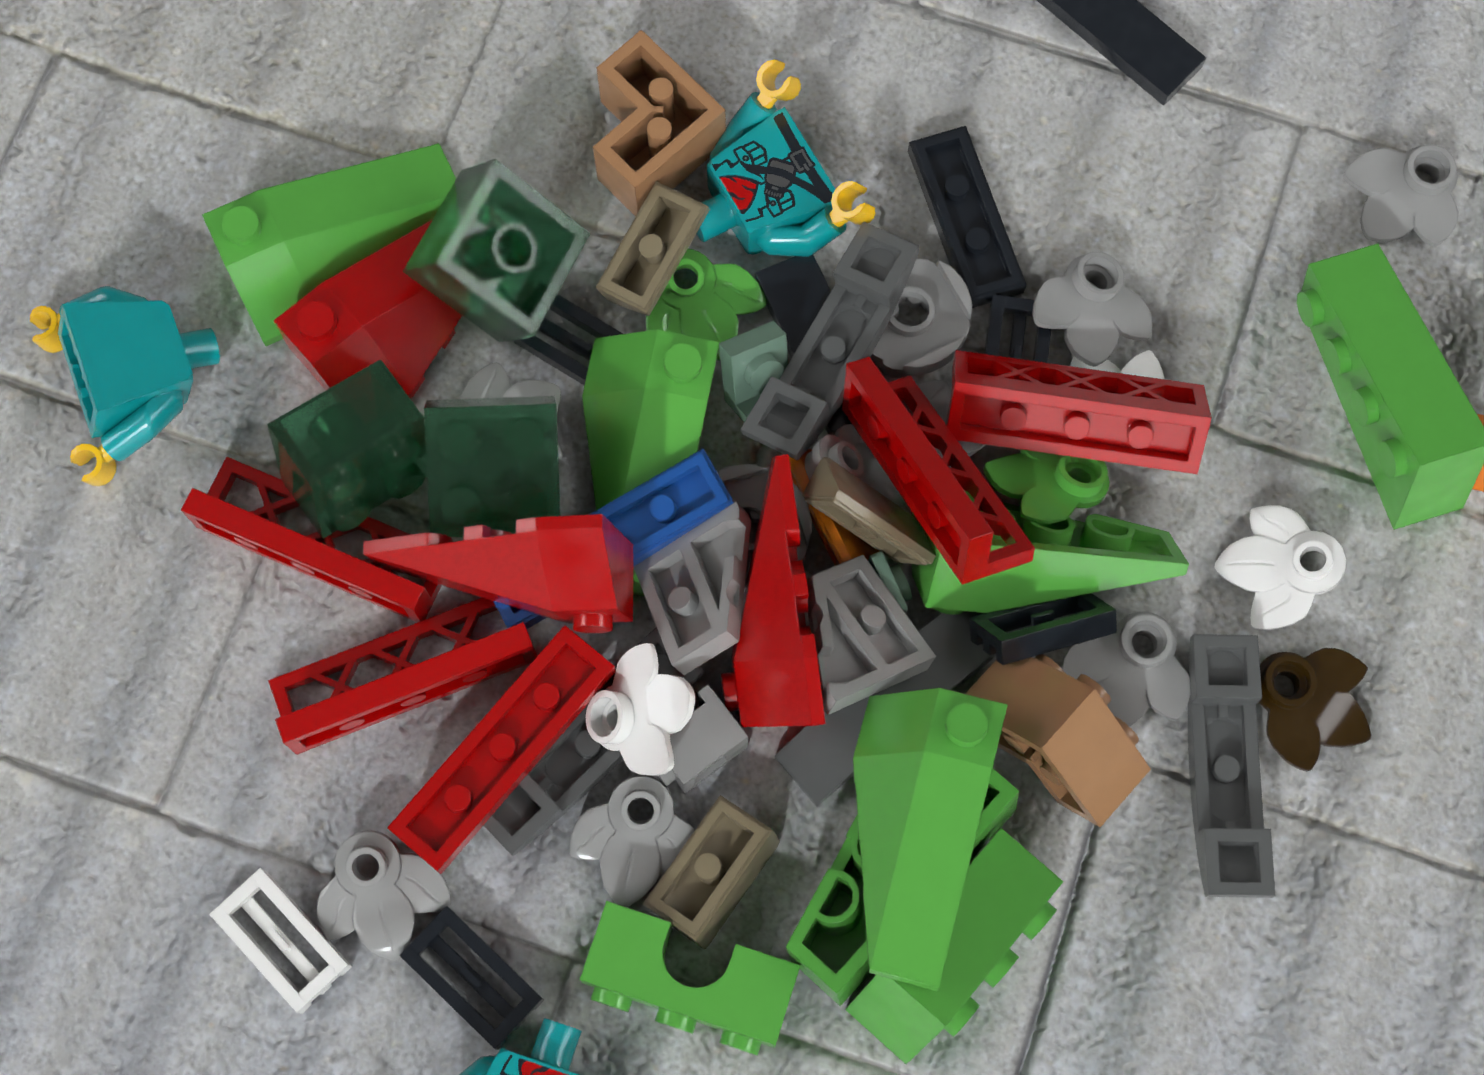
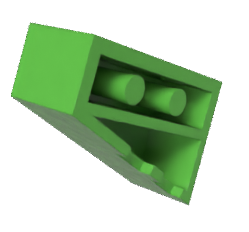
[846,828,1064,1064]

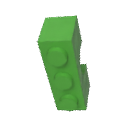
[580,901,801,1056]

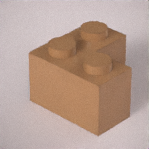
[593,30,726,216]
[966,654,1151,827]

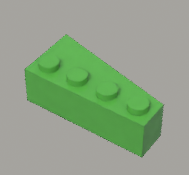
[1297,243,1484,530]
[786,769,1019,1006]

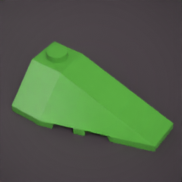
[202,143,465,346]
[582,329,720,597]
[912,488,1189,615]
[853,688,1008,991]

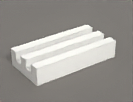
[209,868,352,1014]

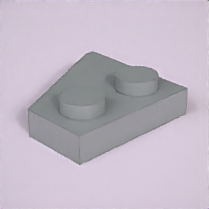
[634,502,751,675]
[807,555,936,715]

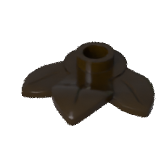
[1259,648,1372,772]

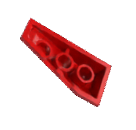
[273,194,516,435]
[721,454,825,727]
[363,514,634,633]

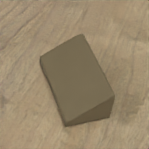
[595,181,710,316]
[802,457,936,565]
[643,795,780,949]

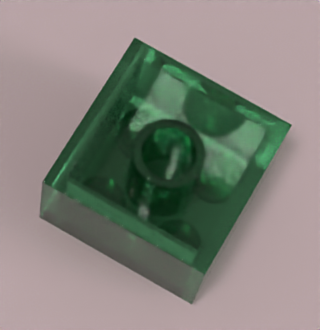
[403,159,591,342]
[267,359,430,539]
[424,396,561,537]

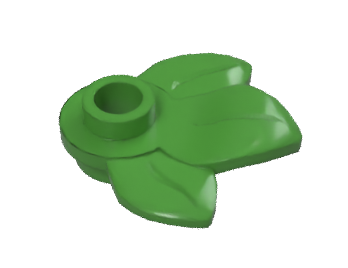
[646,249,767,361]
[983,449,1110,524]

